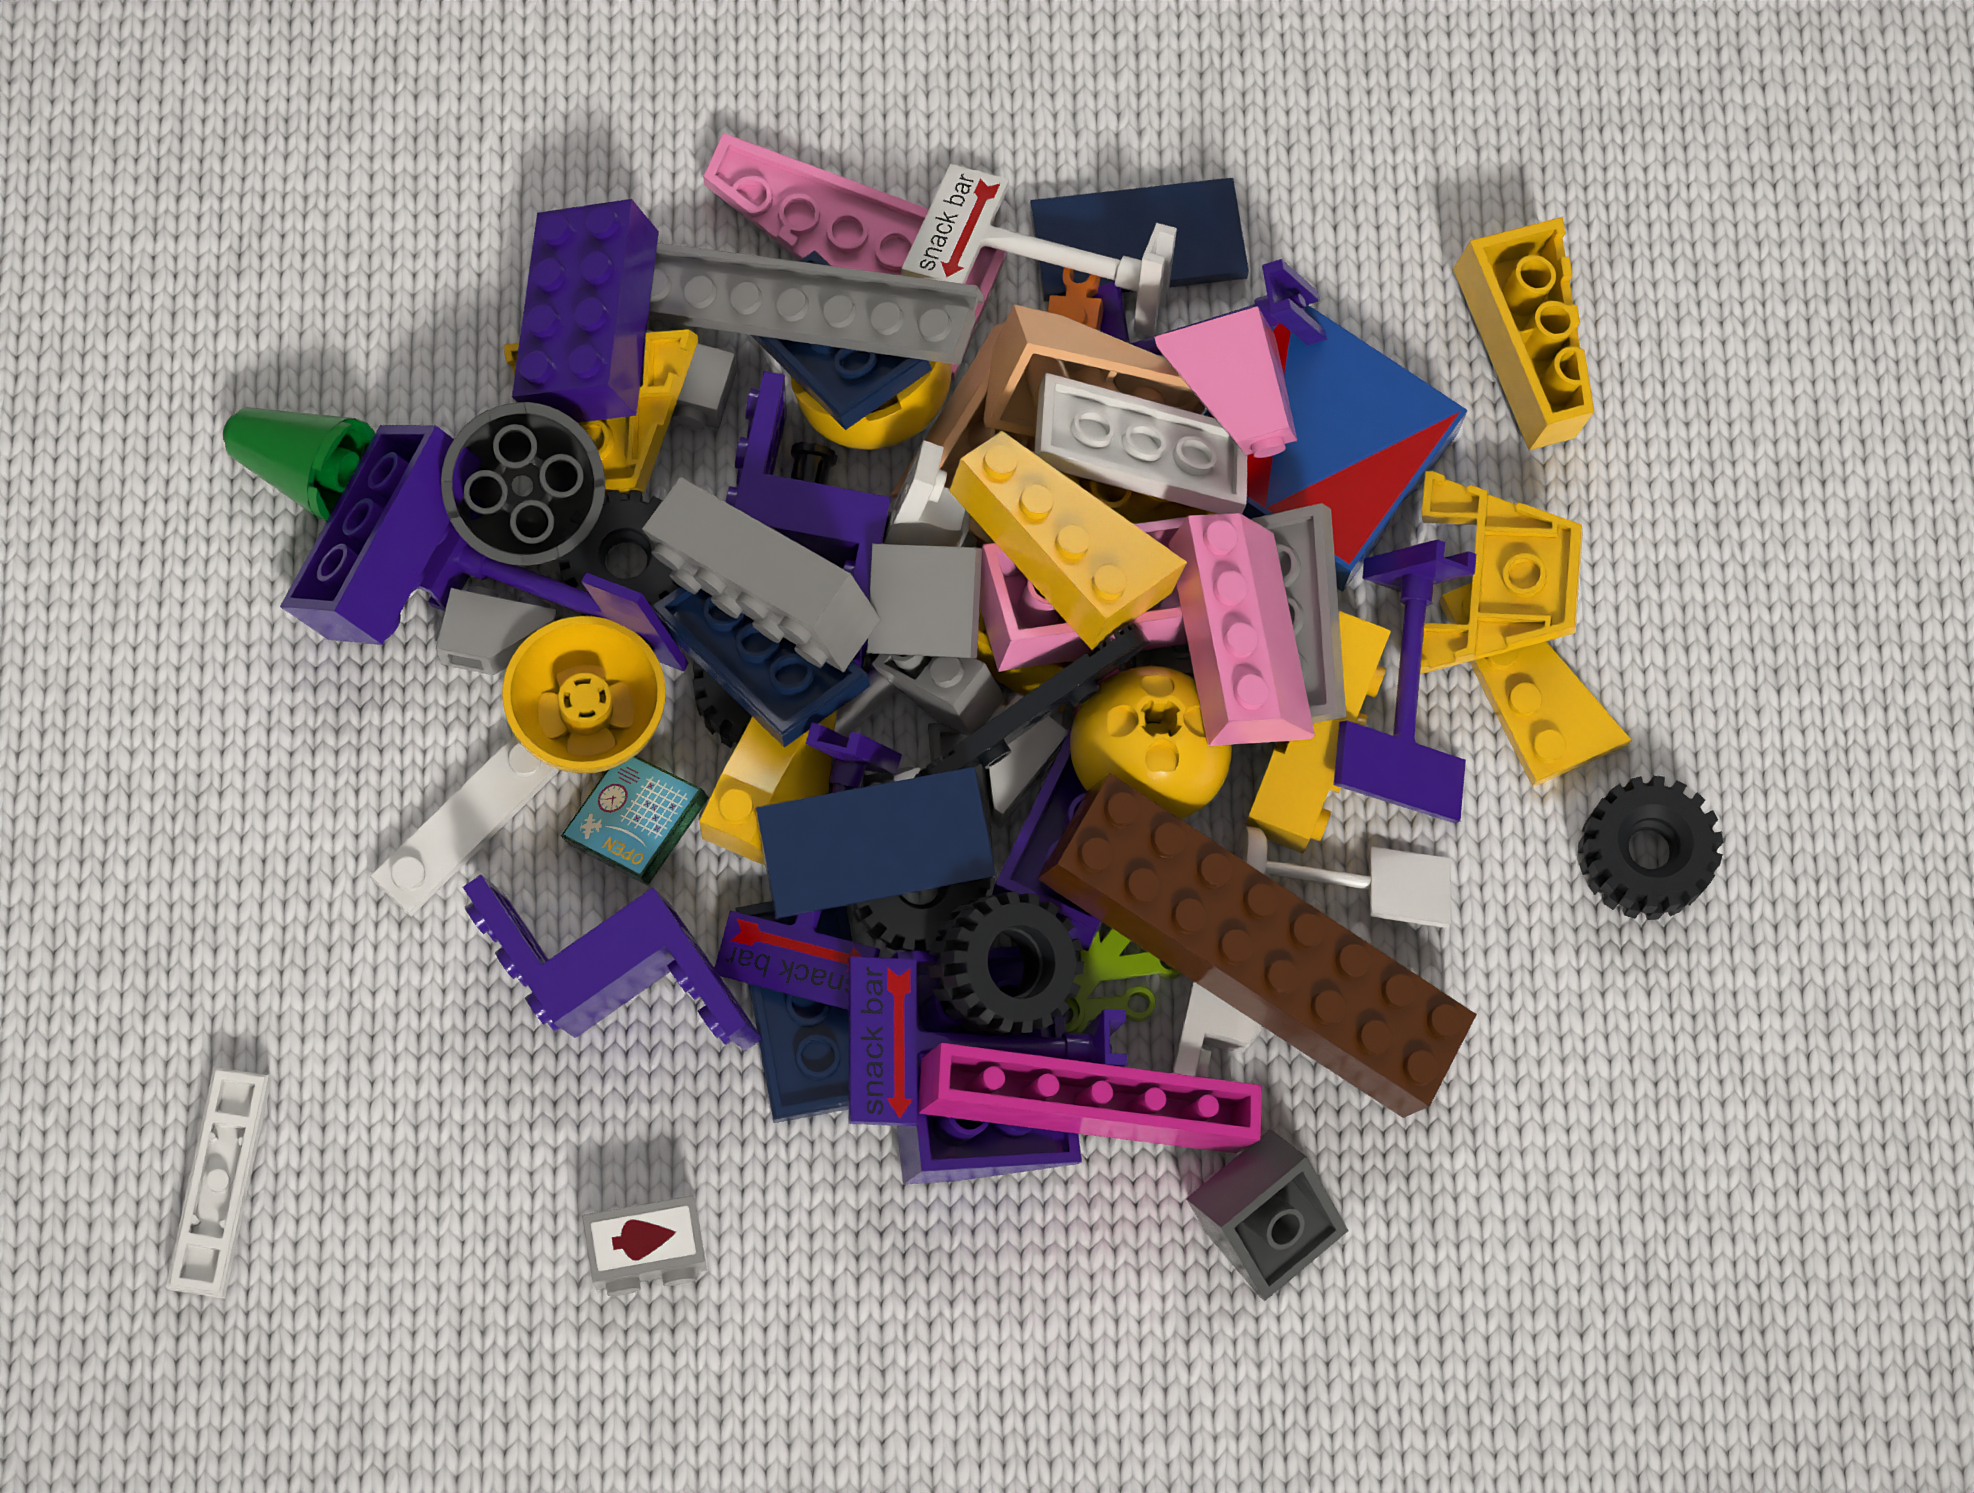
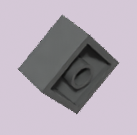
[1186,1129,1349,1301]

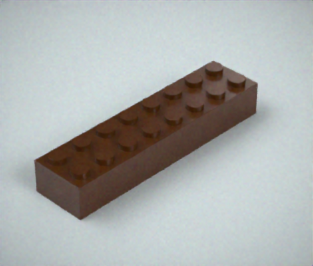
[1037,773,1477,1118]

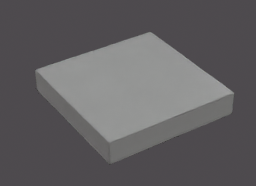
[867,544,982,658]

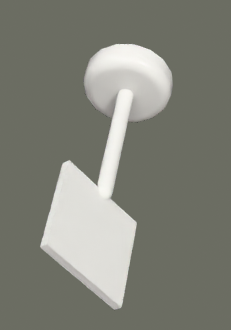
[1234,826,1451,928]

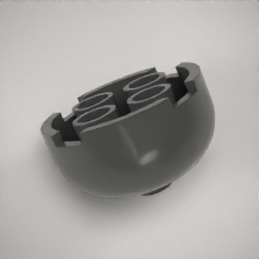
[441,402,606,566]

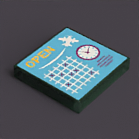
[561,755,709,886]

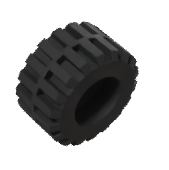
[928,892,1084,1035]

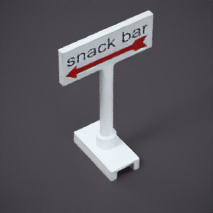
[901,164,1177,337]

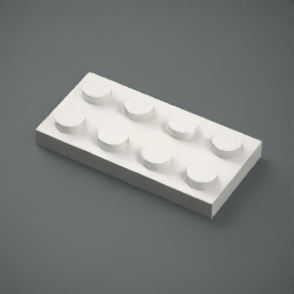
[1034,373,1247,514]

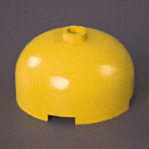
[790,361,952,450]

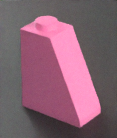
[1155,306,1297,458]

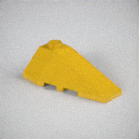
[699,710,837,865]

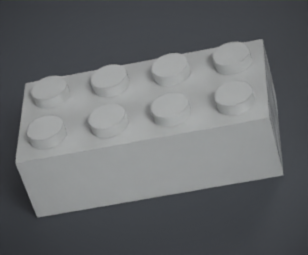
[642,477,881,672]

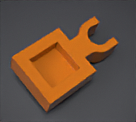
[1047,267,1104,331]

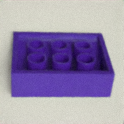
[891,947,1082,1185]

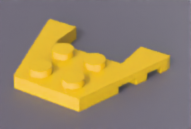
[504,329,698,495]
[1420,471,1583,674]

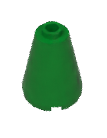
[223,407,375,522]

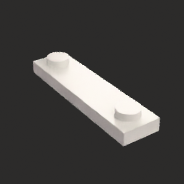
[370,735,560,917]
[166,1067,272,1299]

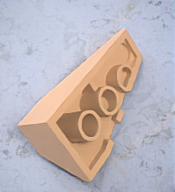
[984,304,1205,437]

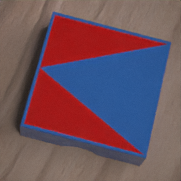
[1204,305,1468,592]

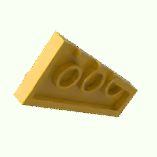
[1439,582,1632,787]

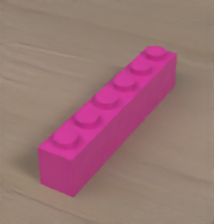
[918,1043,1262,1154]

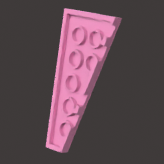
[703,133,1008,381]

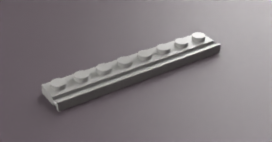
[648,242,984,365]

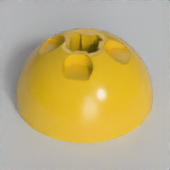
[502,616,666,773]
[1070,666,1232,819]

